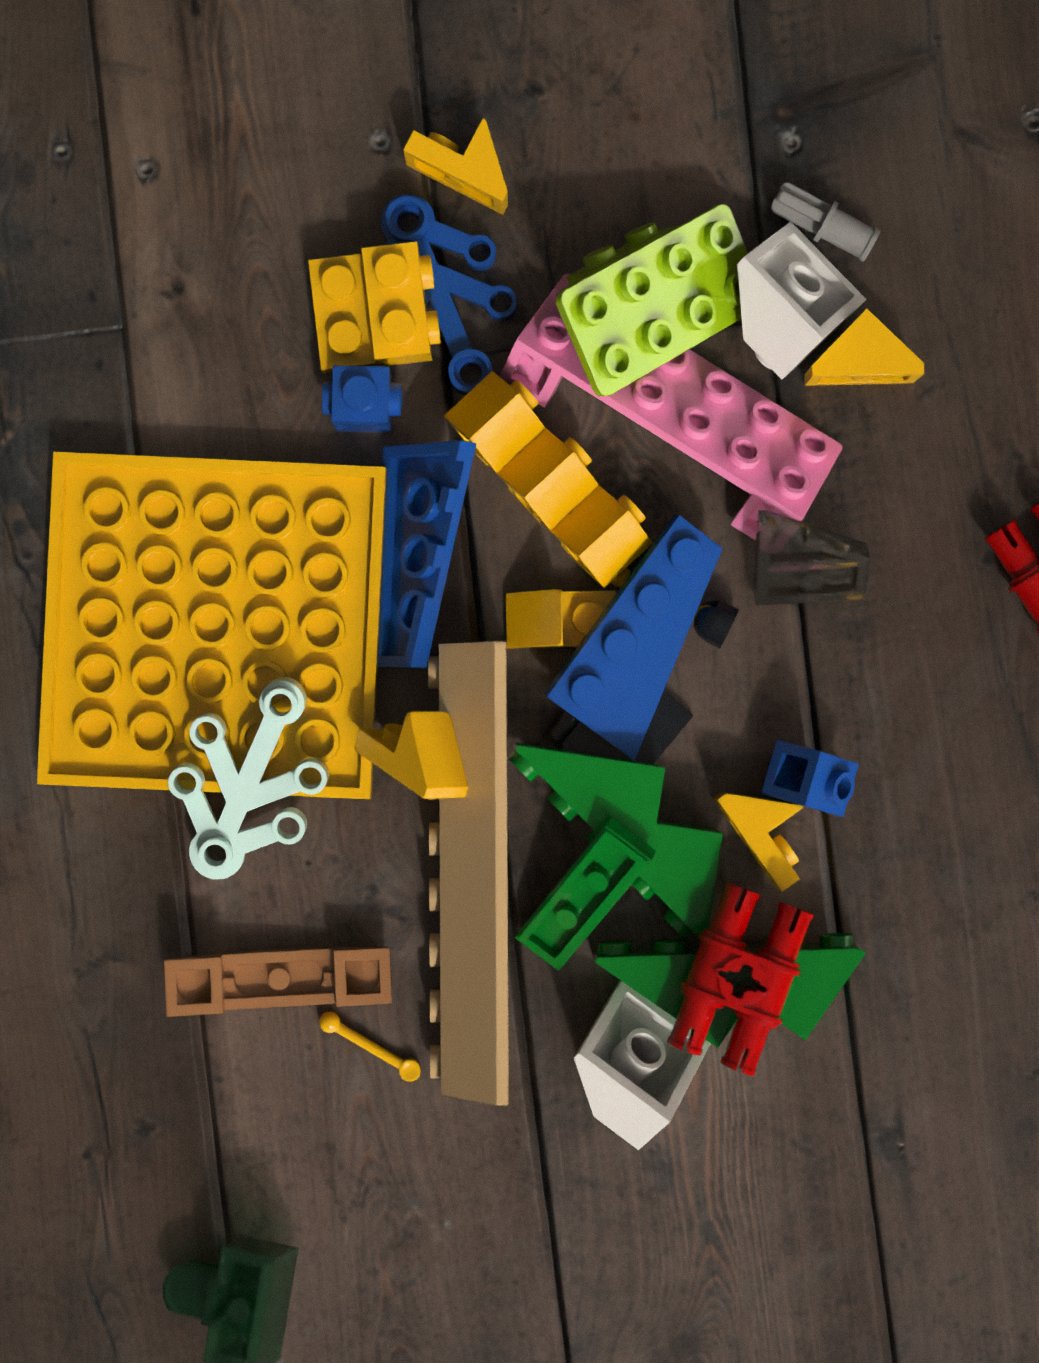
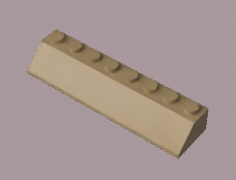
[428,642,509,1105]

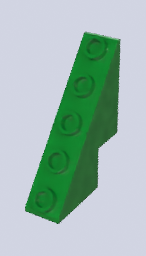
[508,742,723,940]
[592,933,866,1048]

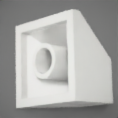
[737,222,867,379]
[574,980,711,1150]

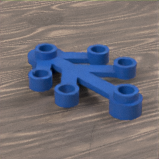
[381,194,517,395]

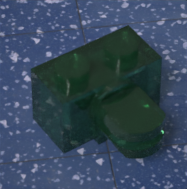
[162,1236,299,1363]

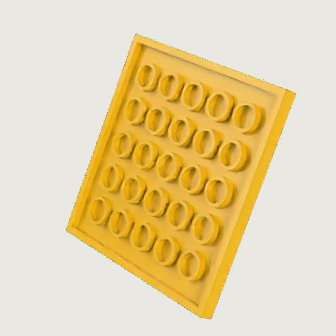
[37,452,386,799]

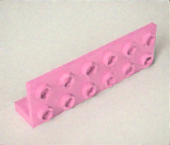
[499,274,843,554]

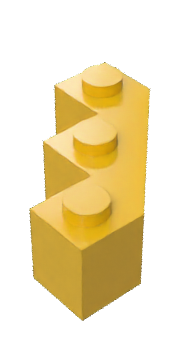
[444,371,653,588]

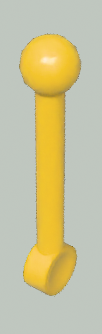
[319,1011,421,1082]

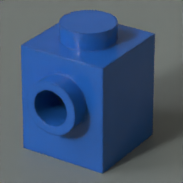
[322,365,402,433]
[761,740,859,817]

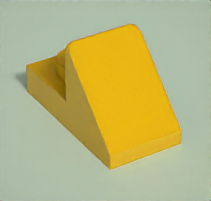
[403,118,508,215]
[506,589,616,649]
[354,711,468,799]
[712,791,804,892]

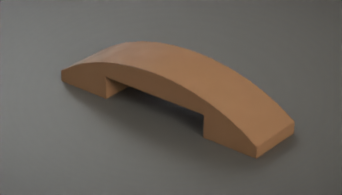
[164,946,392,1017]

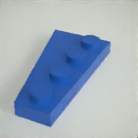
[377,440,476,669]
[543,514,723,761]

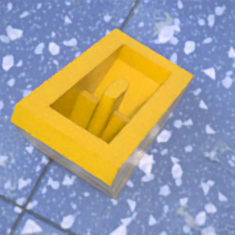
[804,309,924,386]

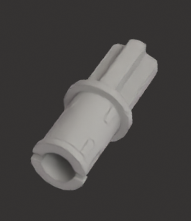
[771,182,881,262]

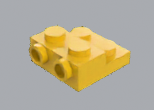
[308,241,441,374]

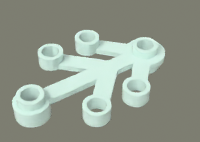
[168,677,329,879]

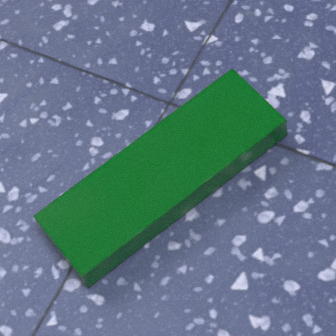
[515,817,656,971]

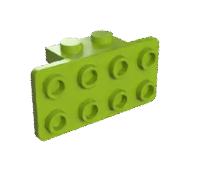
[556,204,748,396]

